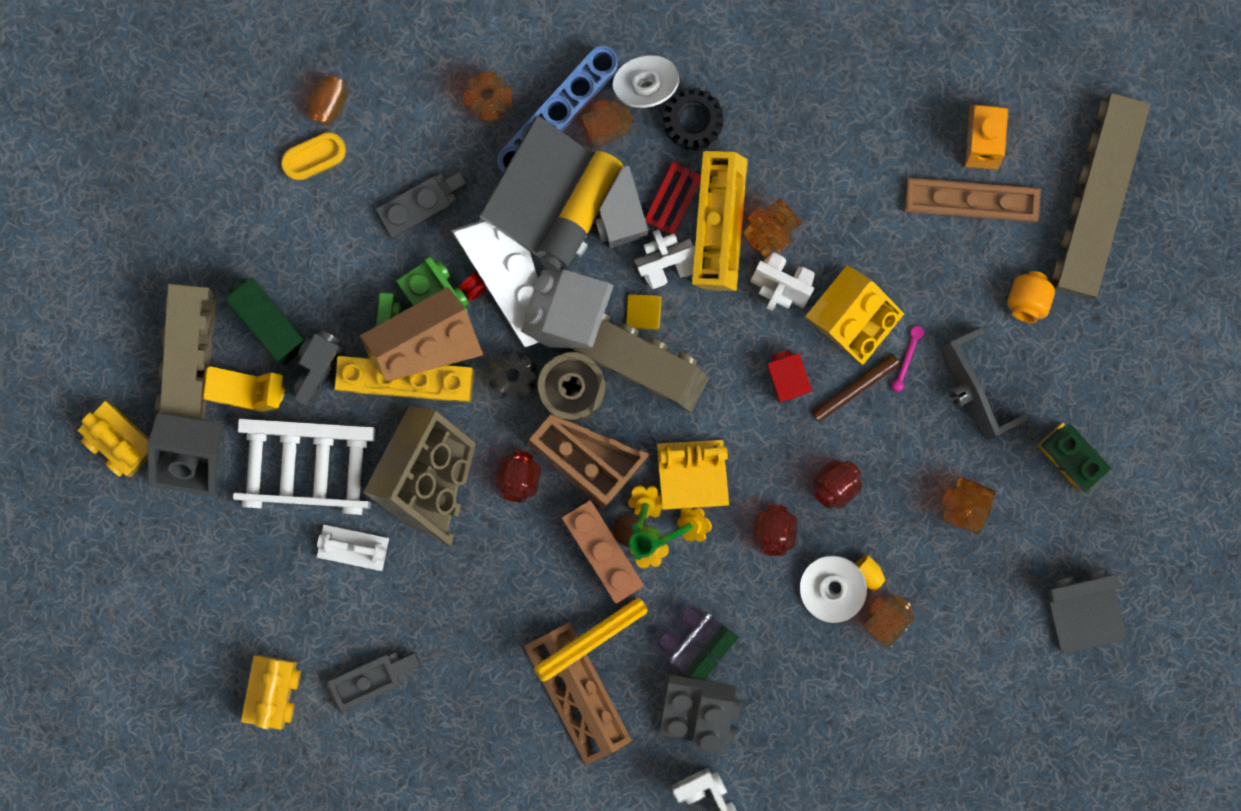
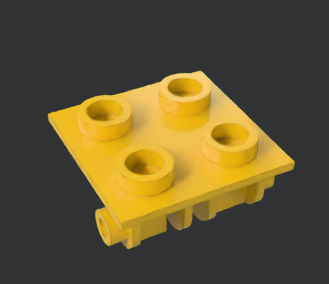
[657,440,729,510]

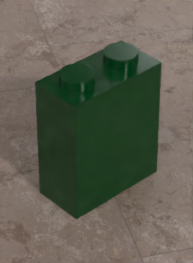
[226,277,306,366]

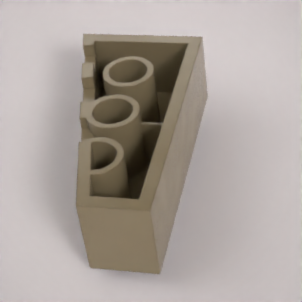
[155,284,217,421]

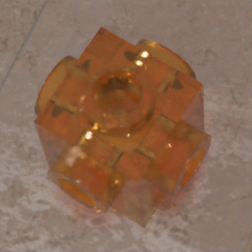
[464,72,512,122]
[742,198,803,257]
[940,476,996,535]

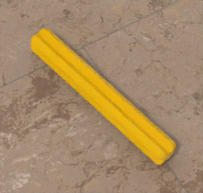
[534,598,648,682]

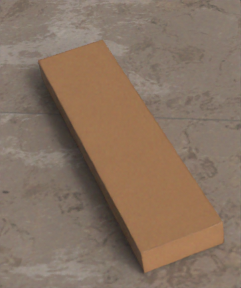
[904,178,1041,223]

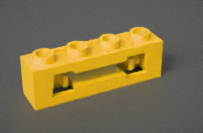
[692,151,748,291]
[335,356,474,403]

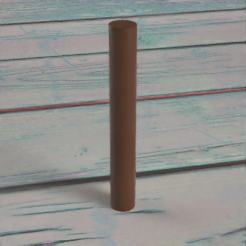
[812,354,901,423]

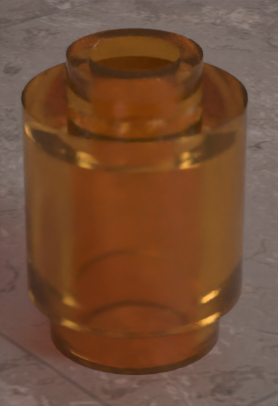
[306,74,350,127]

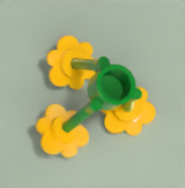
[628,485,712,568]

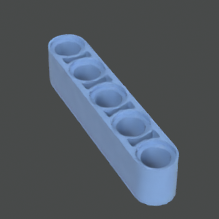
[497,46,618,174]

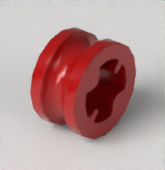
[458,272,488,302]

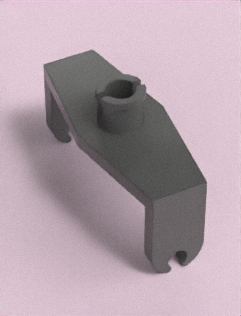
[941,326,1030,440]

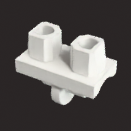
[634,229,695,289]
[750,252,814,311]

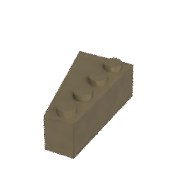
[568,313,709,413]

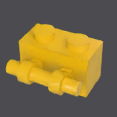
[77,401,149,477]
[241,654,301,730]

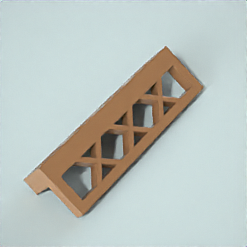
[524,622,632,765]

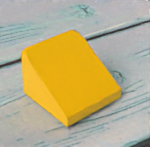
[626,295,662,331]

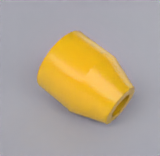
[855,554,886,591]

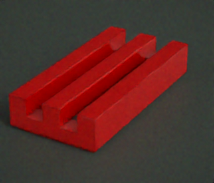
[645,162,701,235]

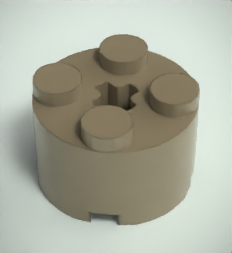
[538,352,606,421]

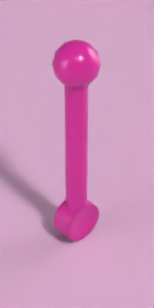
[891,326,924,392]

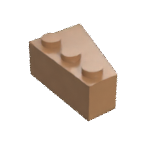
[360,287,483,381]
[527,414,650,510]

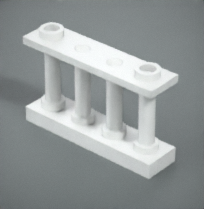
[233,419,376,515]

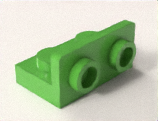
[396,256,469,312]

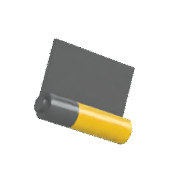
[478,116,624,272]

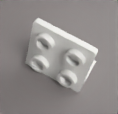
[672,767,736,811]

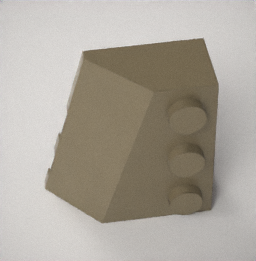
[363,405,476,546]

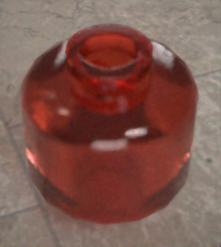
[494,451,542,503]
[812,459,862,509]
[753,504,798,556]

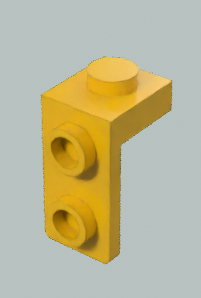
[202,366,285,412]

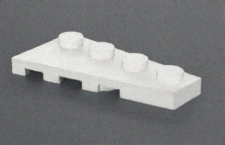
[451,220,539,347]

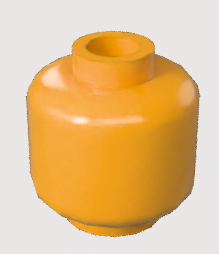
[1007,271,1055,323]

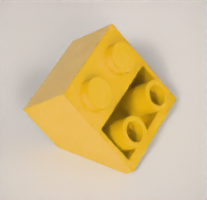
[805,265,904,365]

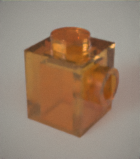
[581,98,635,150]
[862,595,916,648]

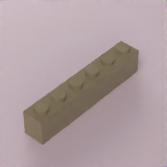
[1051,93,1151,300]

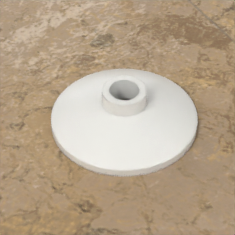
[613,55,679,108]
[800,556,867,623]

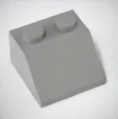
[595,166,648,248]
[521,269,613,348]

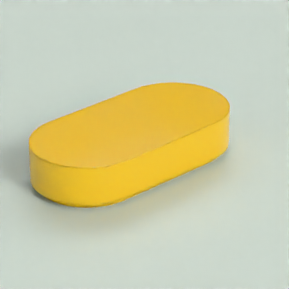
[281,132,346,181]

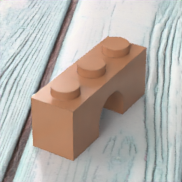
[562,500,644,604]

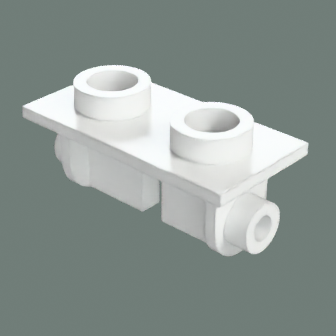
[317,525,389,571]

